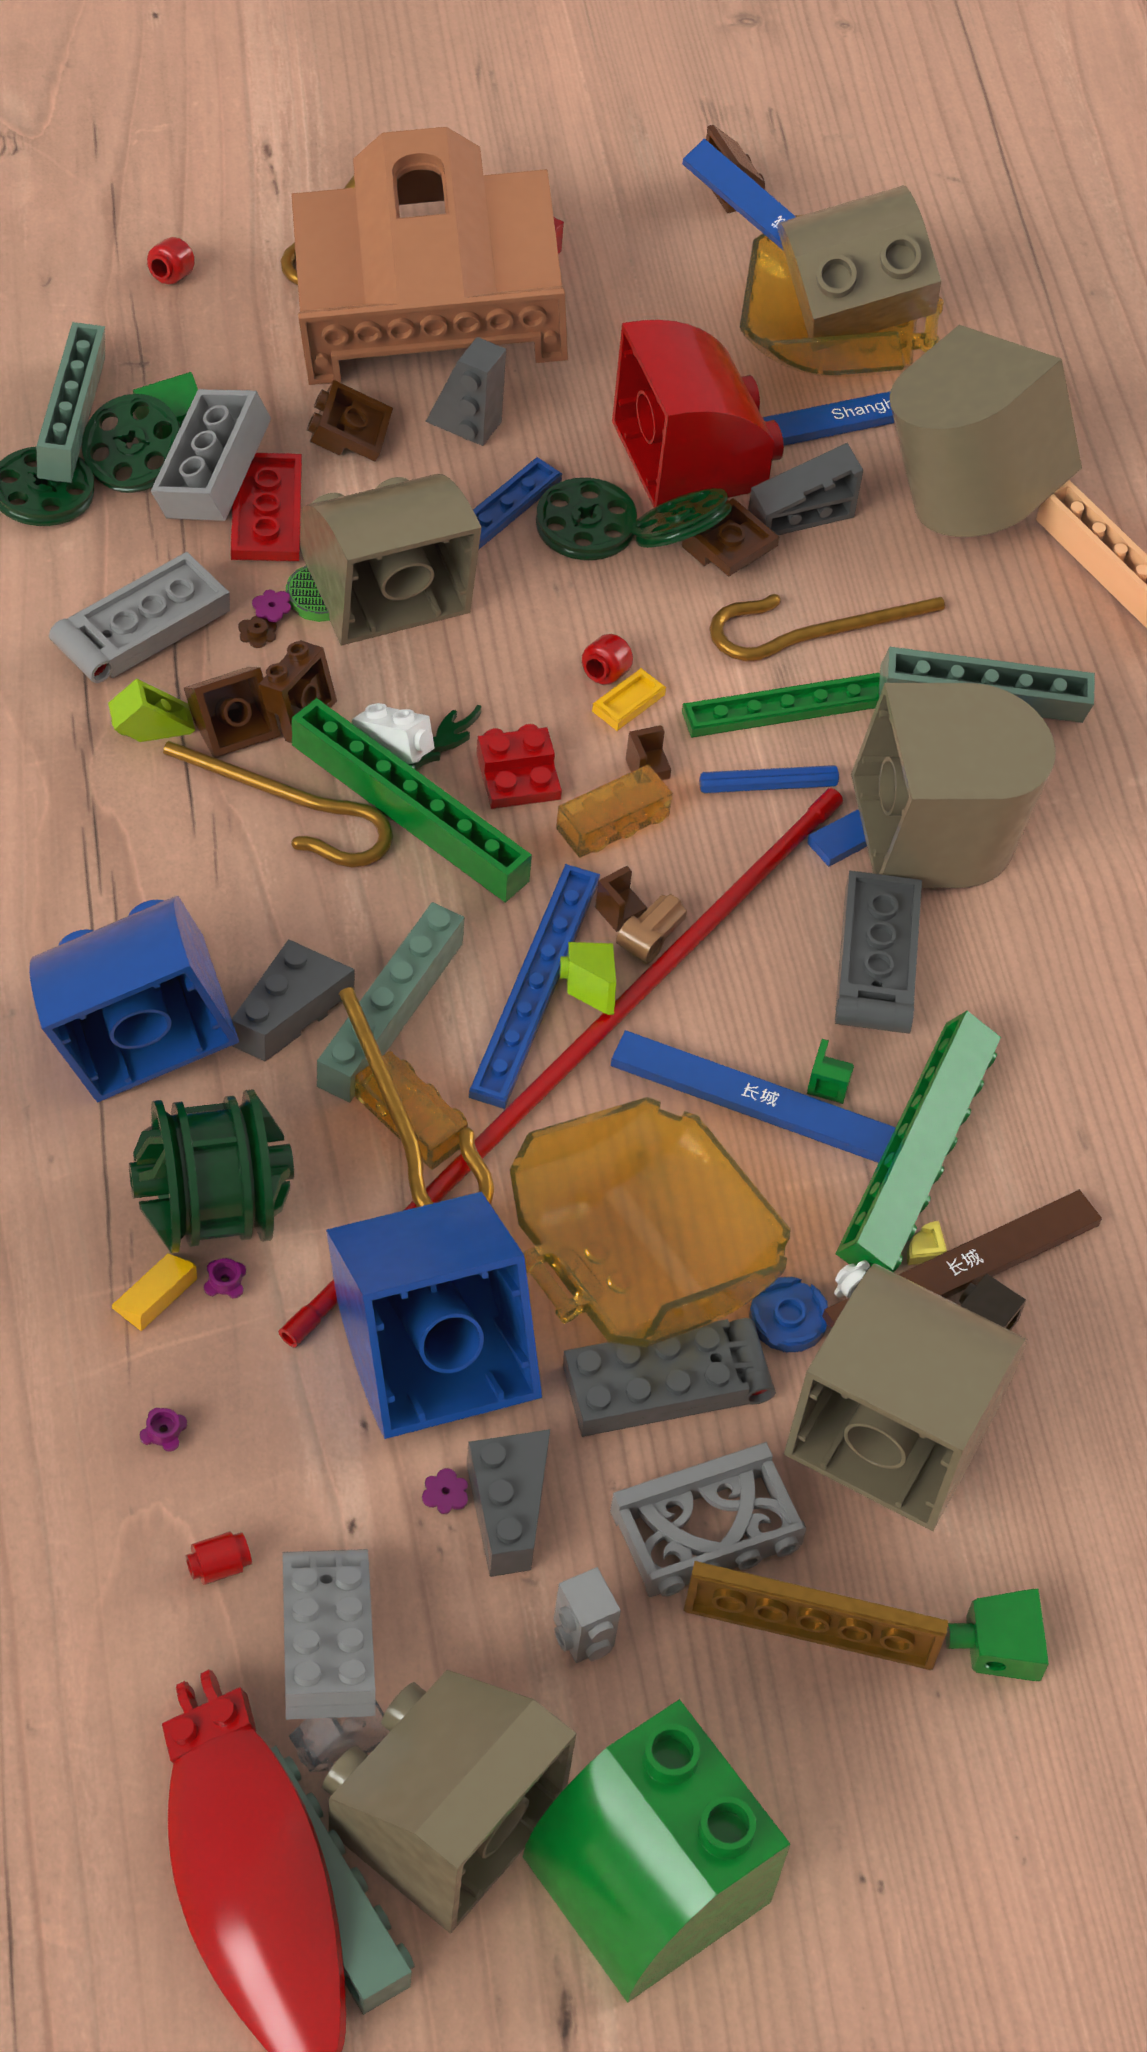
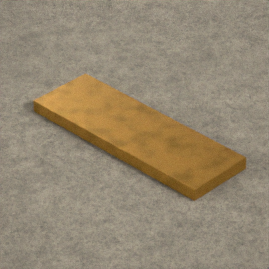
[683,1561,949,1670]

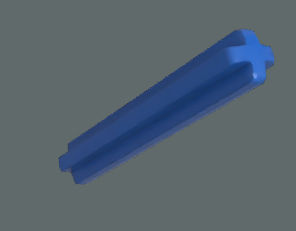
[699,765,839,793]

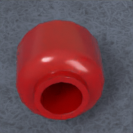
[147,237,195,285]
[582,634,633,685]

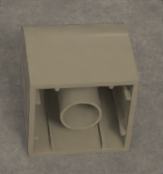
[890,325,1082,537]
[851,683,1055,888]
[784,1264,1027,1531]

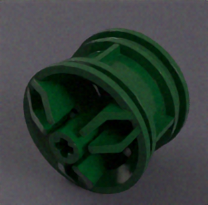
[129,1089,294,1253]

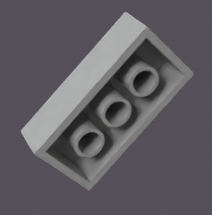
[151,389,271,521]

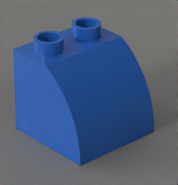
[29,896,239,1103]
[326,1192,542,1439]

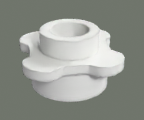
[834,1260,870,1298]

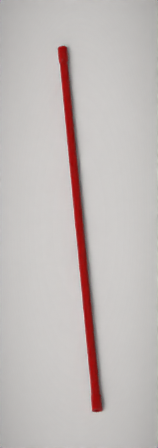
[278,788,843,1348]

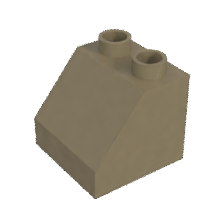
[322,1670,577,1934]

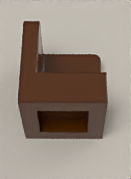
[626,725,671,786]
[595,866,647,932]

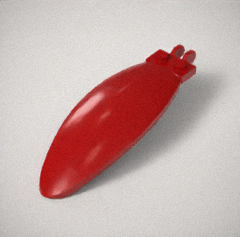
[162,1670,346,2052]

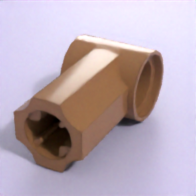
[616,894,687,964]

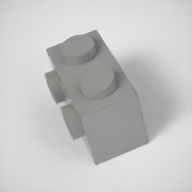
[553,1567,621,1663]

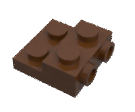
[307,380,393,462]
[682,498,779,577]
[259,640,337,743]

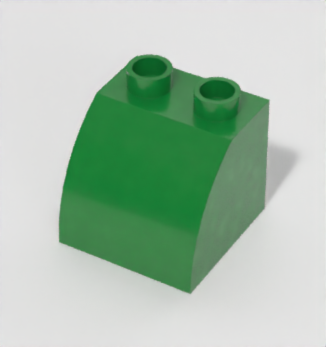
[523,1699,791,2003]

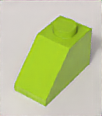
[108,678,195,742]
[560,942,616,1015]

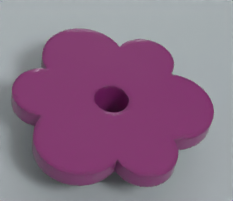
[252,589,291,622]
[422,1468,468,1514]

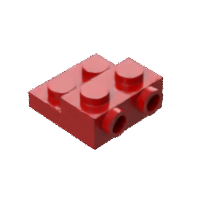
[476,724,562,809]

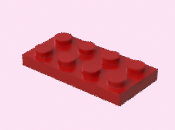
[231,452,302,561]

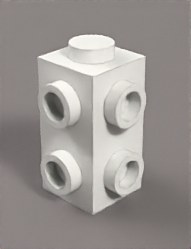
[352,703,435,764]

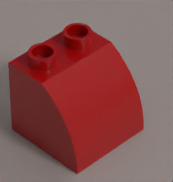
[612,320,784,508]

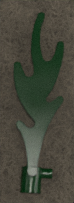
[408,705,481,771]

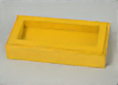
[592,668,666,731]

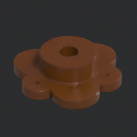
[238,616,277,648]

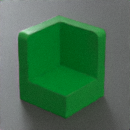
[807,1039,854,1104]

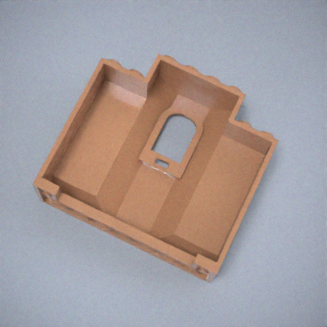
[291,127,568,385]

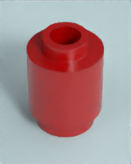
[185,1531,252,1585]

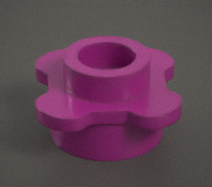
[204,1258,246,1298]
[140,1408,187,1452]

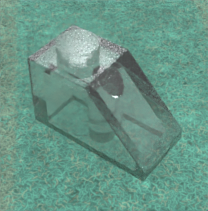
[289,1700,390,1772]

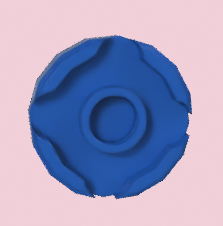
[749,1277,828,1353]

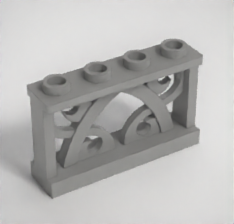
[610,1442,806,1597]

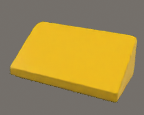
[112,1253,197,1331]

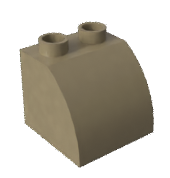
[777,185,941,350]
[300,474,482,646]

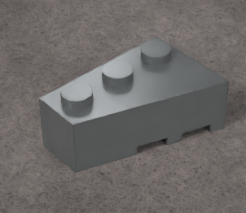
[425,337,506,446]
[748,442,864,535]
[232,939,355,1061]
[467,1429,550,1577]

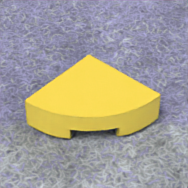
[907,1221,947,1265]

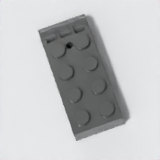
[835,870,922,1034]
[563,1318,776,1437]

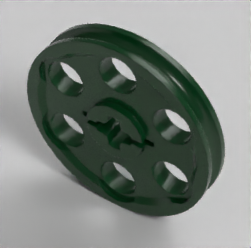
[82,394,181,493]
[0,447,94,526]
[536,478,637,560]
[632,488,732,548]

